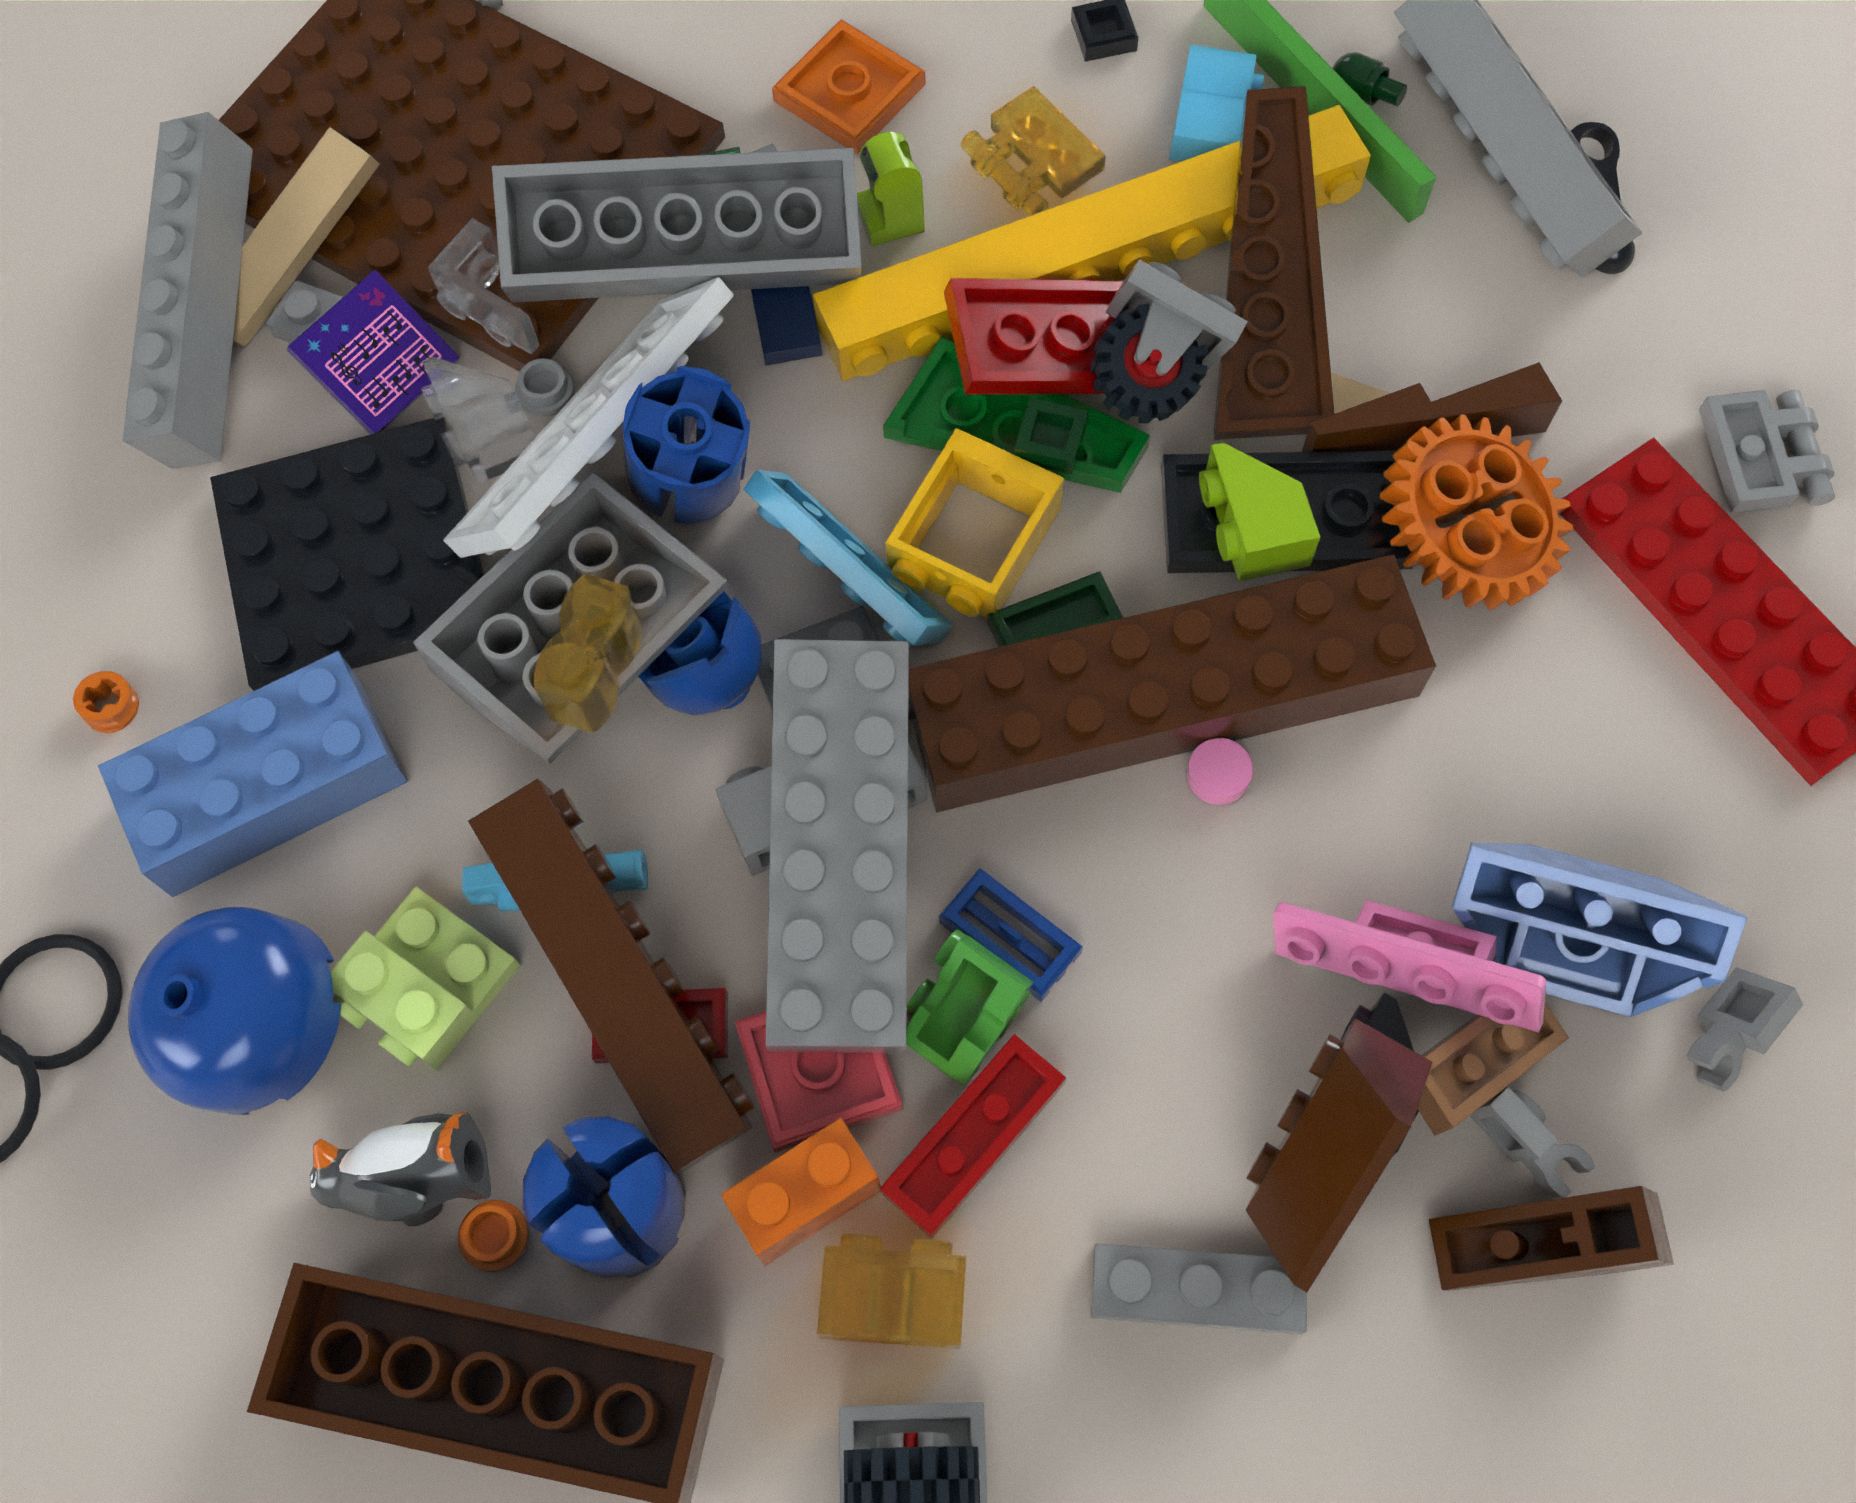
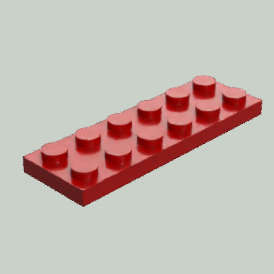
[1560,437,1856,786]

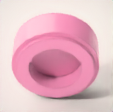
[1187,738,1253,805]

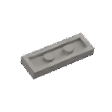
[1091,1243,1307,1335]

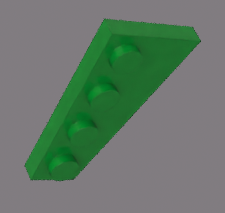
[883,337,1150,493]

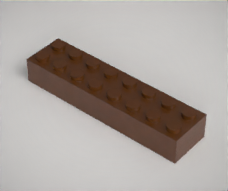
[908,554,1436,813]

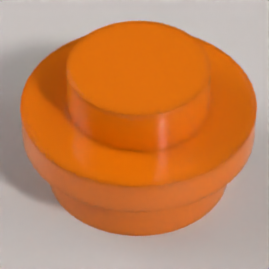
[458,1200,529,1272]

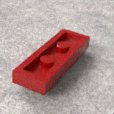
[879,1034,1066,1239]

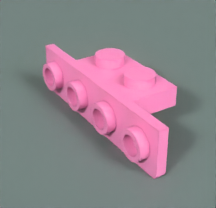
[1273,900,1546,1033]

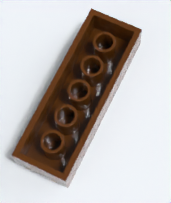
[247,1263,724,1503]

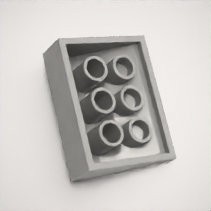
[413,472,729,764]

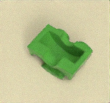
[906,929,1034,1087]

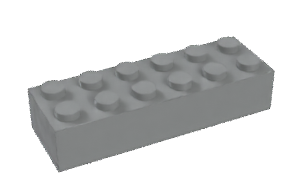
[492,148,862,302]
[766,639,909,1053]

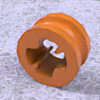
[73,671,139,733]

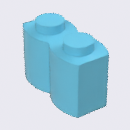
[1169,44,1264,162]

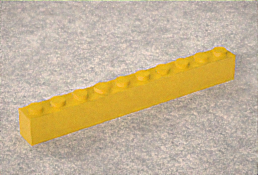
[813,105,1371,382]

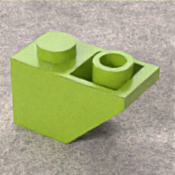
[1199,442,1320,582]

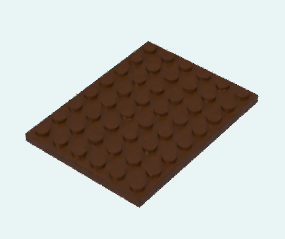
[219,0,725,372]

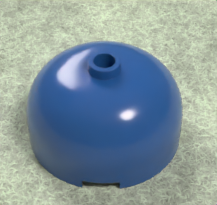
[128,907,341,1115]

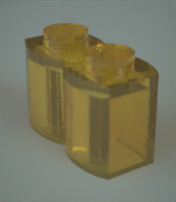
[534,574,642,733]
[817,1234,966,1349]

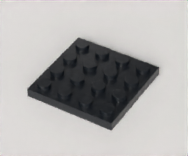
[210,415,484,691]

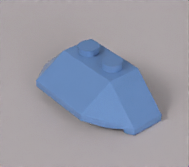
[1452,842,1747,1017]

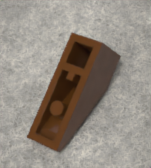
[1429,1186,1674,1291]

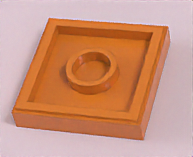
[772,19,926,155]

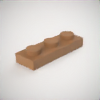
[1417,1002,1569,1136]

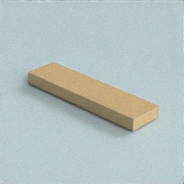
[233,127,380,347]

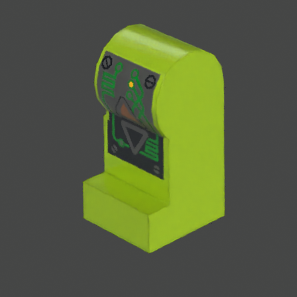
[857,131,925,247]

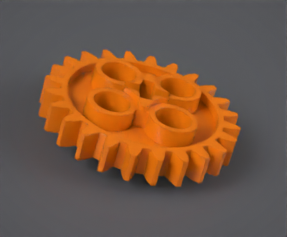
[1380,414,1573,610]

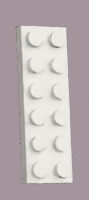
[443,277,734,558]

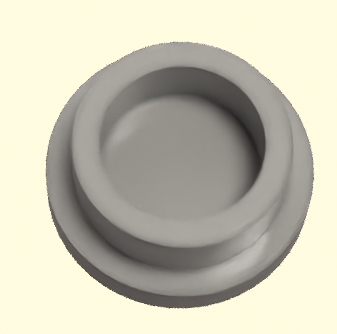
[515,358,575,416]

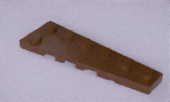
[1214,86,1335,440]

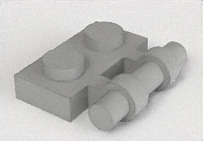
[1699,390,1835,513]

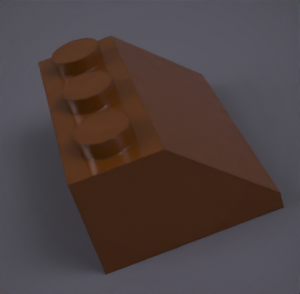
[1246,1018,1432,1292]

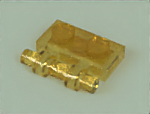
[961,86,1106,216]

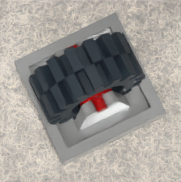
[1091,259,1248,423]
[839,1402,987,1503]

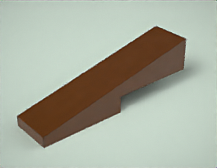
[1302,362,1563,452]

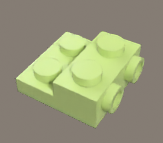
[331,886,521,1071]

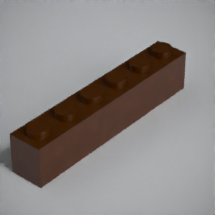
[468,779,754,1173]

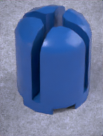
[623,366,750,524]
[523,1116,686,1278]

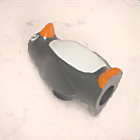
[310,1112,491,1226]

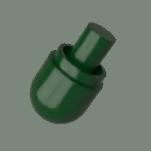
[1332,52,1407,107]

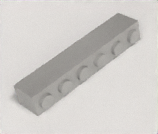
[1393,0,1642,278]
[122,112,253,469]

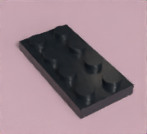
[1161,450,1413,573]

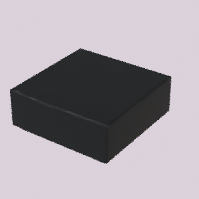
[1071,0,1139,62]

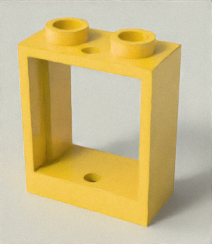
[885,428,1064,618]

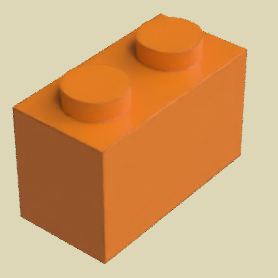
[720,1117,881,1266]

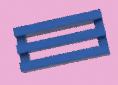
[939,868,1083,1002]

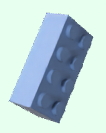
[98,651,408,897]

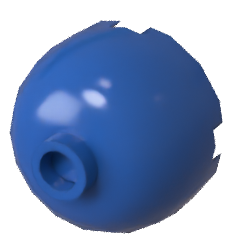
[638,591,762,715]

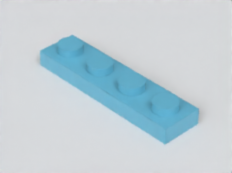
[743,470,954,646]

